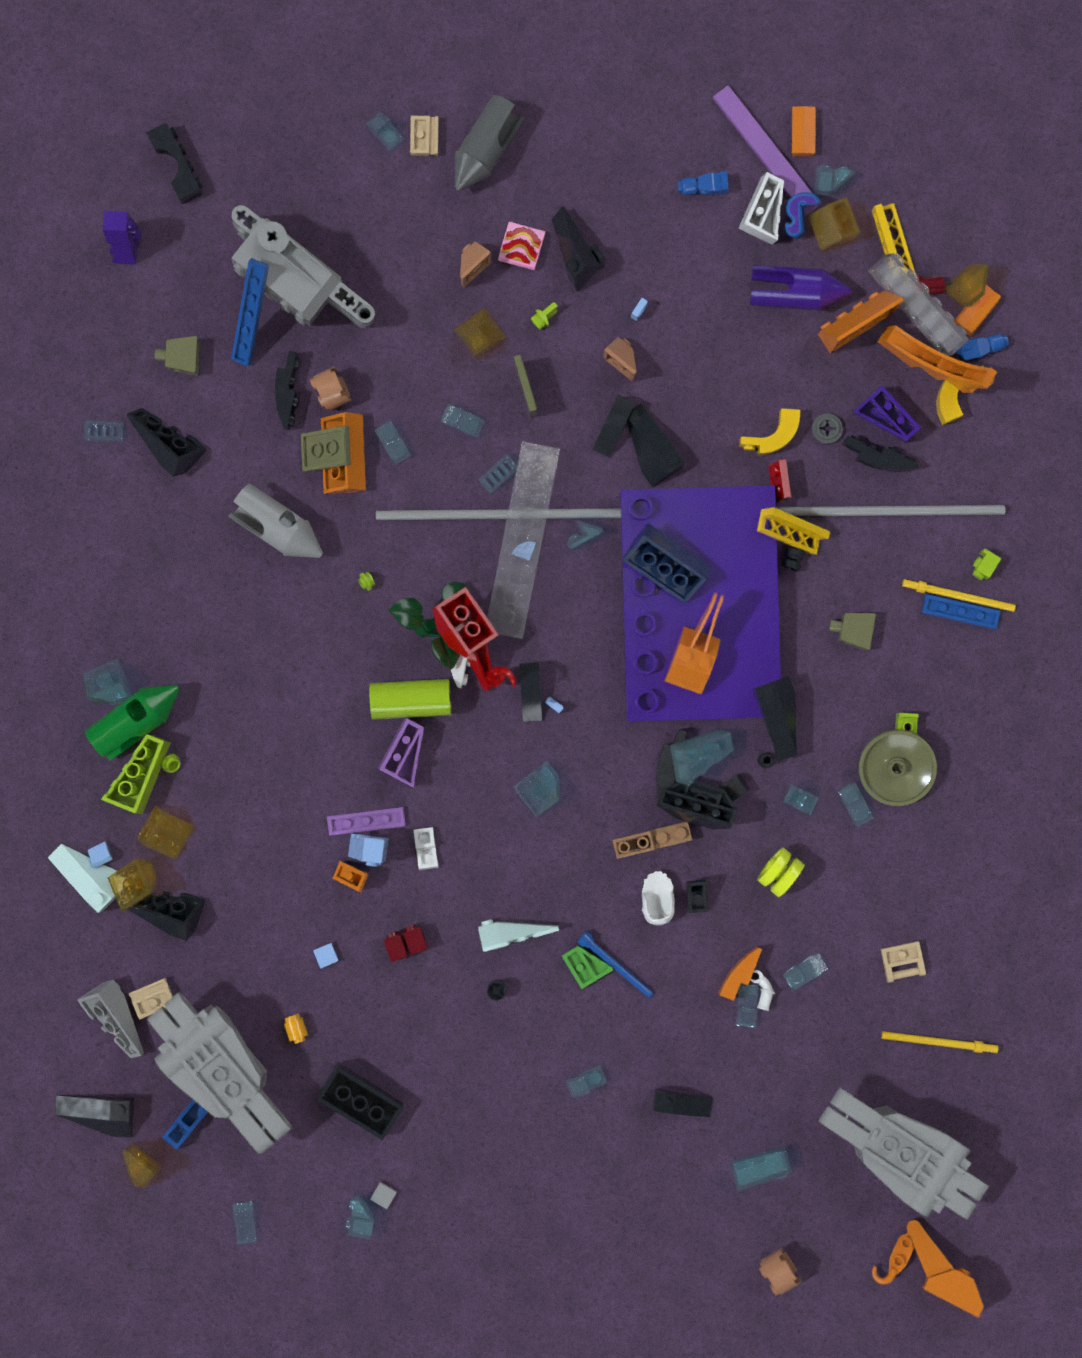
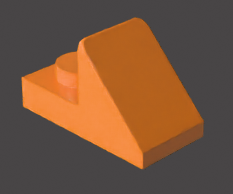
[332,861,369,892]

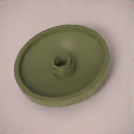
[858,729,937,806]

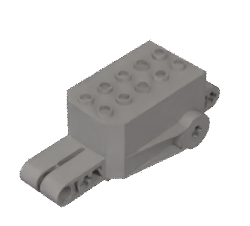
[232,205,375,328]
[148,992,292,1155]
[818,1088,989,1220]

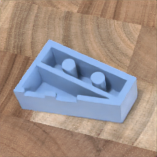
[348,834,389,867]

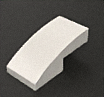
[414,827,438,870]

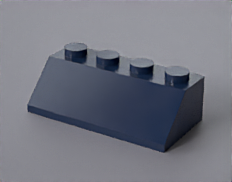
[622,523,711,604]

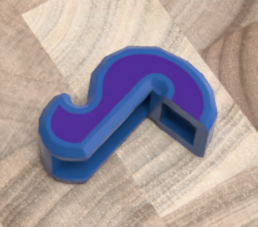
[785,192,822,238]

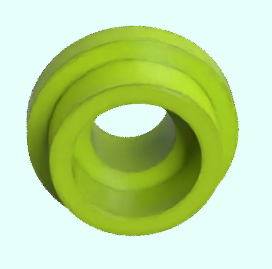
[358,572,375,591]
[161,754,181,773]

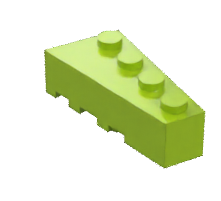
[101,734,171,814]

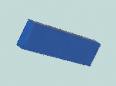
[921,594,1001,630]

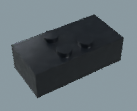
[316,1062,404,1141]

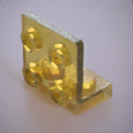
[137,805,194,860]

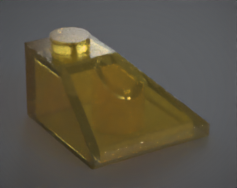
[944,264,989,307]
[454,308,507,360]
[108,858,157,912]
[122,1143,162,1189]

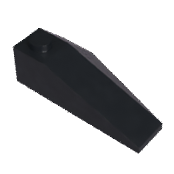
[552,207,600,291]
[627,404,685,487]
[127,408,206,477]
[752,676,797,761]
[117,888,205,941]
[55,1095,134,1137]

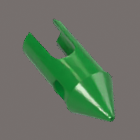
[85,685,180,761]

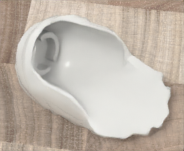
[642,871,675,925]

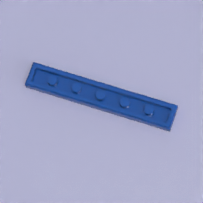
[231,258,269,366]

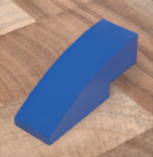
[162,1099,208,1151]

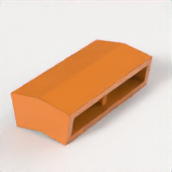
[792,106,816,157]
[953,284,1001,336]

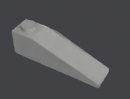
[77,979,144,1058]

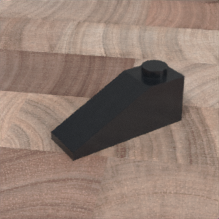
[652,1088,713,1117]

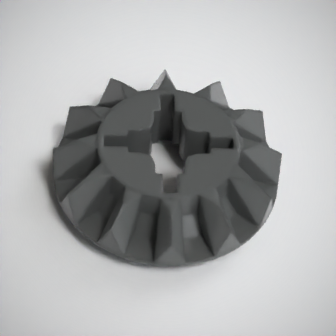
[812,413,843,444]

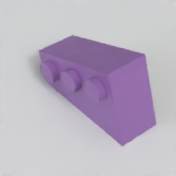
[378,718,424,788]

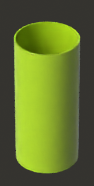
[369,679,451,720]

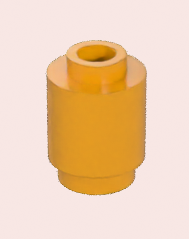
[284,1014,308,1044]

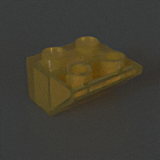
[808,197,860,252]

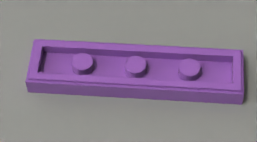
[327,807,406,836]

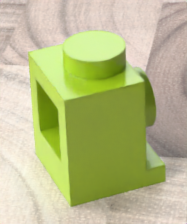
[972,549,1001,580]
[895,713,919,734]

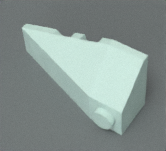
[48,844,130,913]
[478,919,559,952]

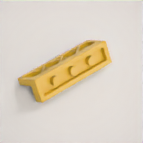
[872,203,916,282]
[757,507,830,555]

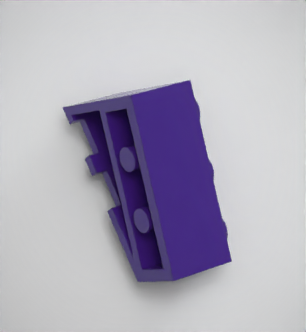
[103,211,141,265]
[853,386,921,442]

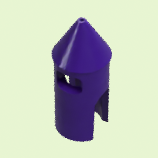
[750,265,851,311]

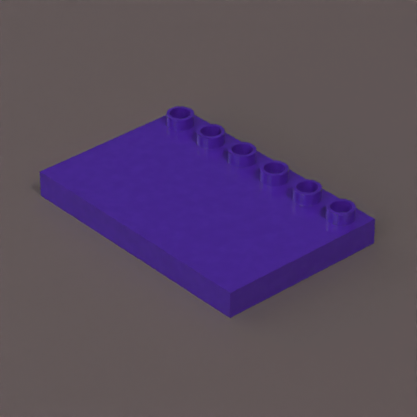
[620,486,781,721]

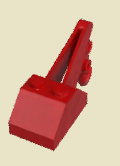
[432,587,516,691]

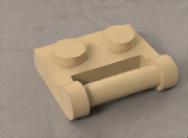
[880,941,926,983]

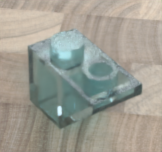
[813,165,855,196]
[345,1193,375,1240]

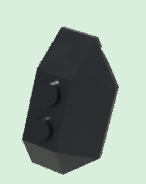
[657,779,737,830]

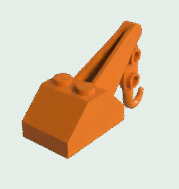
[872,1220,984,1318]

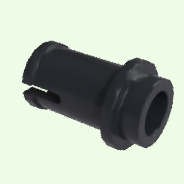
[757,753,773,768]

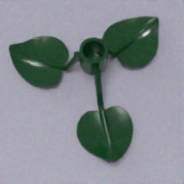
[388,582,470,670]

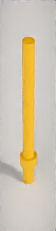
[902,579,1016,612]
[881,1031,998,1053]

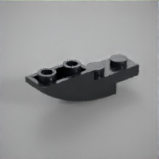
[275,350,301,431]
[842,435,919,472]
[656,729,688,800]

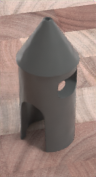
[455,95,525,191]

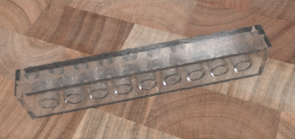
[487,442,560,639]

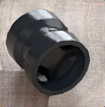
[781,547,805,571]
[487,980,506,1001]

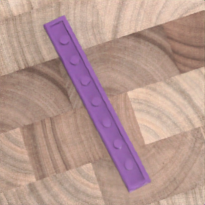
[713,86,819,216]

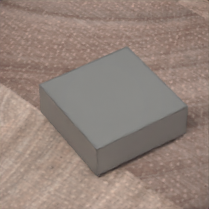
[370,1181,397,1209]

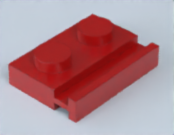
[768,459,791,502]

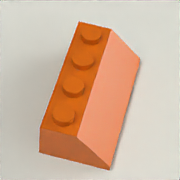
[321,412,366,494]

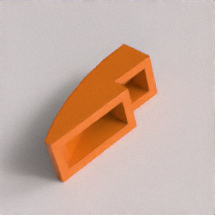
[718,946,762,1001]

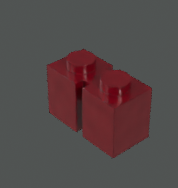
[383,924,428,962]

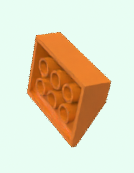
[818,290,904,353]

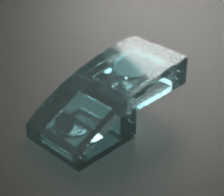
[440,404,485,438]
[374,421,411,465]
[838,782,874,827]
[783,953,828,990]
[736,984,758,1027]
[233,1202,258,1245]

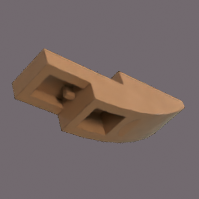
[613,822,692,859]

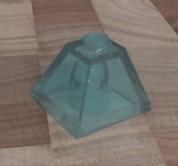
[83,659,132,705]
[513,761,560,817]

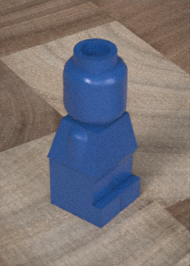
[678,171,728,196]
[955,334,1009,361]

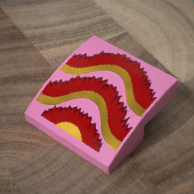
[498,222,545,270]

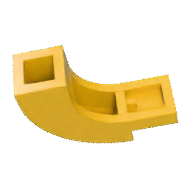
[936,366,984,425]
[739,409,800,456]

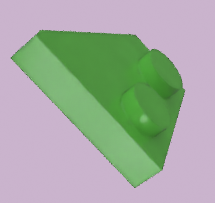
[561,946,613,989]

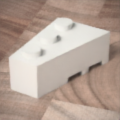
[739,172,784,244]

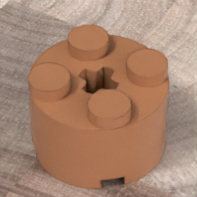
[310,366,351,411]
[759,1248,802,1295]

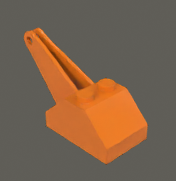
[664,593,724,694]

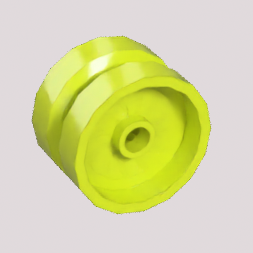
[757,847,805,897]

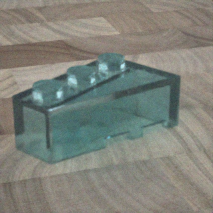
[670,730,734,785]
[728,1146,792,1192]

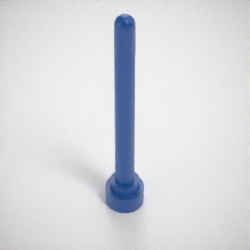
[577,931,653,998]

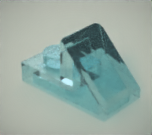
[365,112,404,152]
[566,520,604,551]
[783,784,818,815]
[565,1064,608,1098]

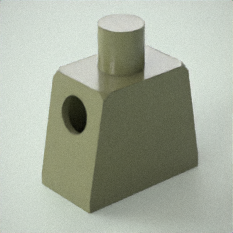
[155,336,200,376]
[829,613,876,651]

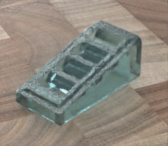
[84,420,123,442]
[478,454,519,494]

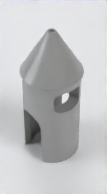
[228,483,323,558]

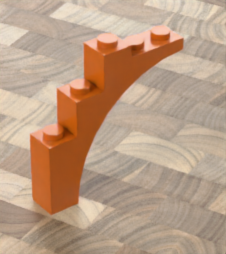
[878,325,997,393]

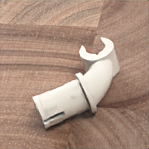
[750,970,775,1011]

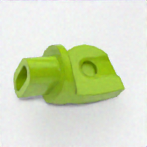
[530,302,558,330]

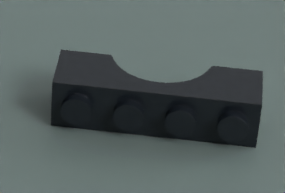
[146,122,203,204]

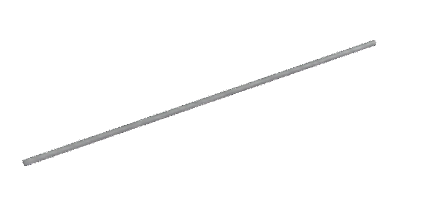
[376,505,1005,520]

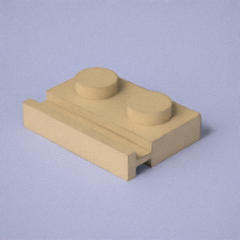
[410,116,439,156]
[129,978,173,1020]

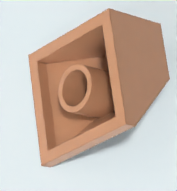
[460,242,491,288]
[603,337,636,382]

